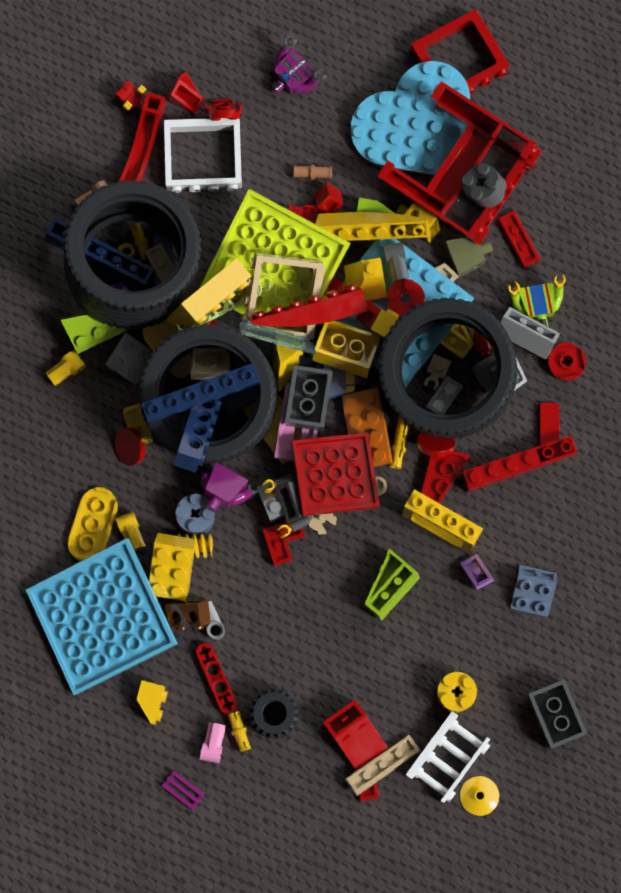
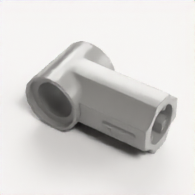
[204,601,225,640]

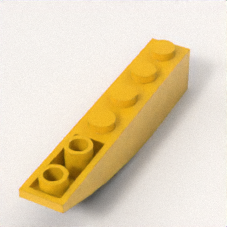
[316,212,430,241]

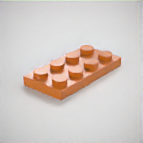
[341,388,393,467]

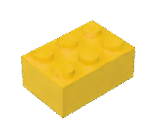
[312,321,381,378]
[149,533,196,601]

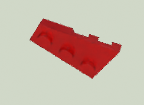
[422,451,470,504]

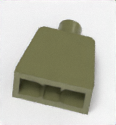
[445,237,493,278]

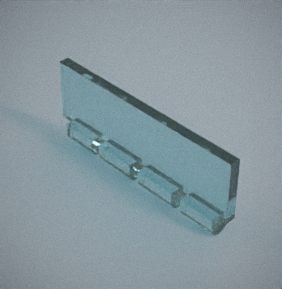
[239,320,316,354]

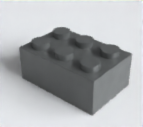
[285,365,332,432]
[526,679,587,750]

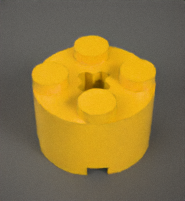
[437,672,477,713]

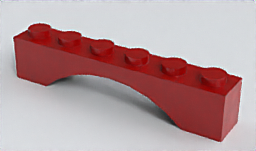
[119,92,166,182]

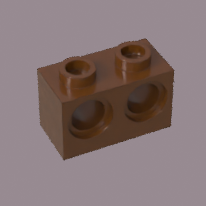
[165,600,211,630]

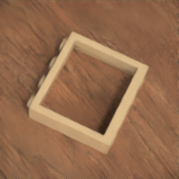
[241,252,325,339]

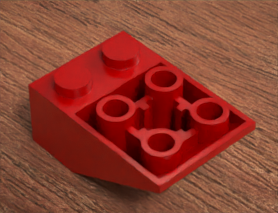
[323,700,389,771]

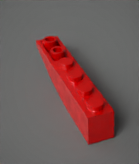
[248,285,367,327]
[461,435,578,493]

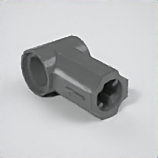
[384,242,409,282]

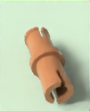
[294,165,332,180]

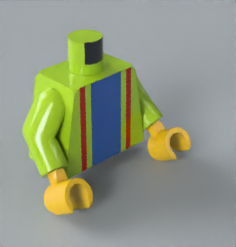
[506,274,566,327]

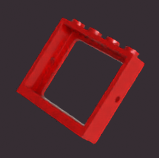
[411,9,509,94]

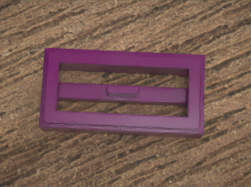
[162,771,205,810]

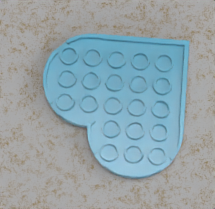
[351,61,470,176]

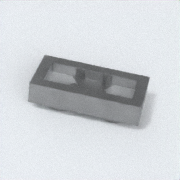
[426,376,463,415]

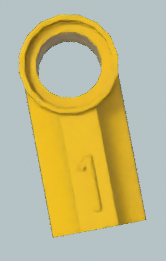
[45,350,86,387]
[115,511,146,551]

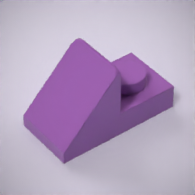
[460,554,494,590]

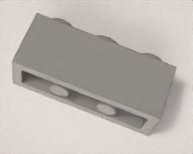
[501,307,560,359]

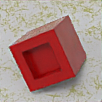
[314,182,343,213]
[356,299,382,331]

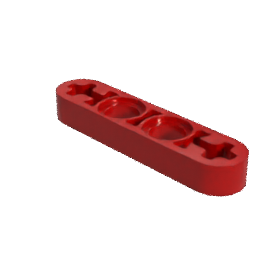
[196,643,237,714]

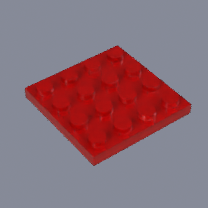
[292,433,380,517]

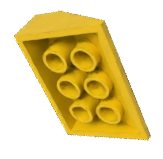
[166,258,251,327]

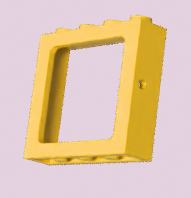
[402,489,483,554]

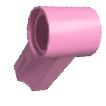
[200,722,225,764]

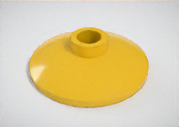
[460,776,499,816]

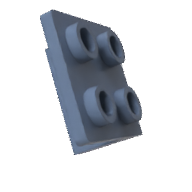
[511,565,557,617]

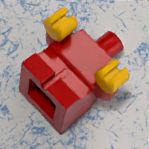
[114,80,146,111]

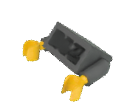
[262,477,314,538]

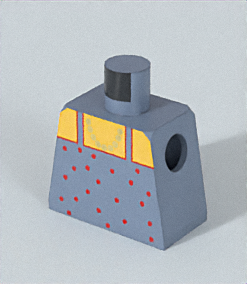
[323,364,366,399]

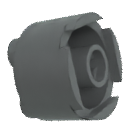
[462,163,507,208]

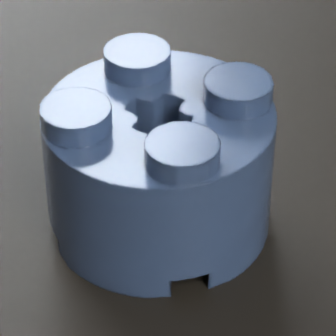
[176,494,215,535]

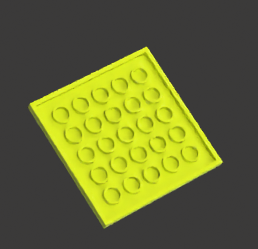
[199,189,350,342]

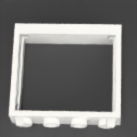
[164,118,242,193]

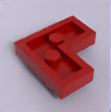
[263,522,305,567]

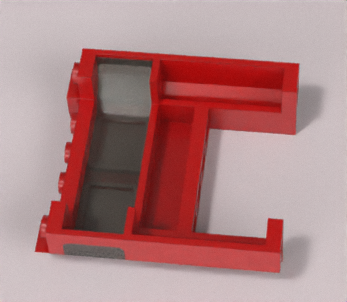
[377,81,543,245]

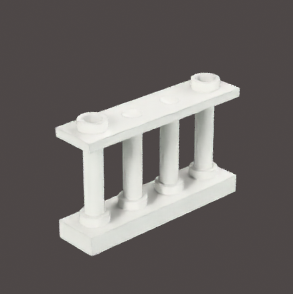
[405,711,490,803]

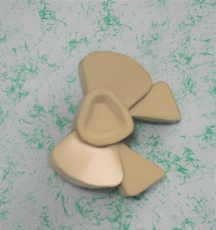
[308,513,337,534]

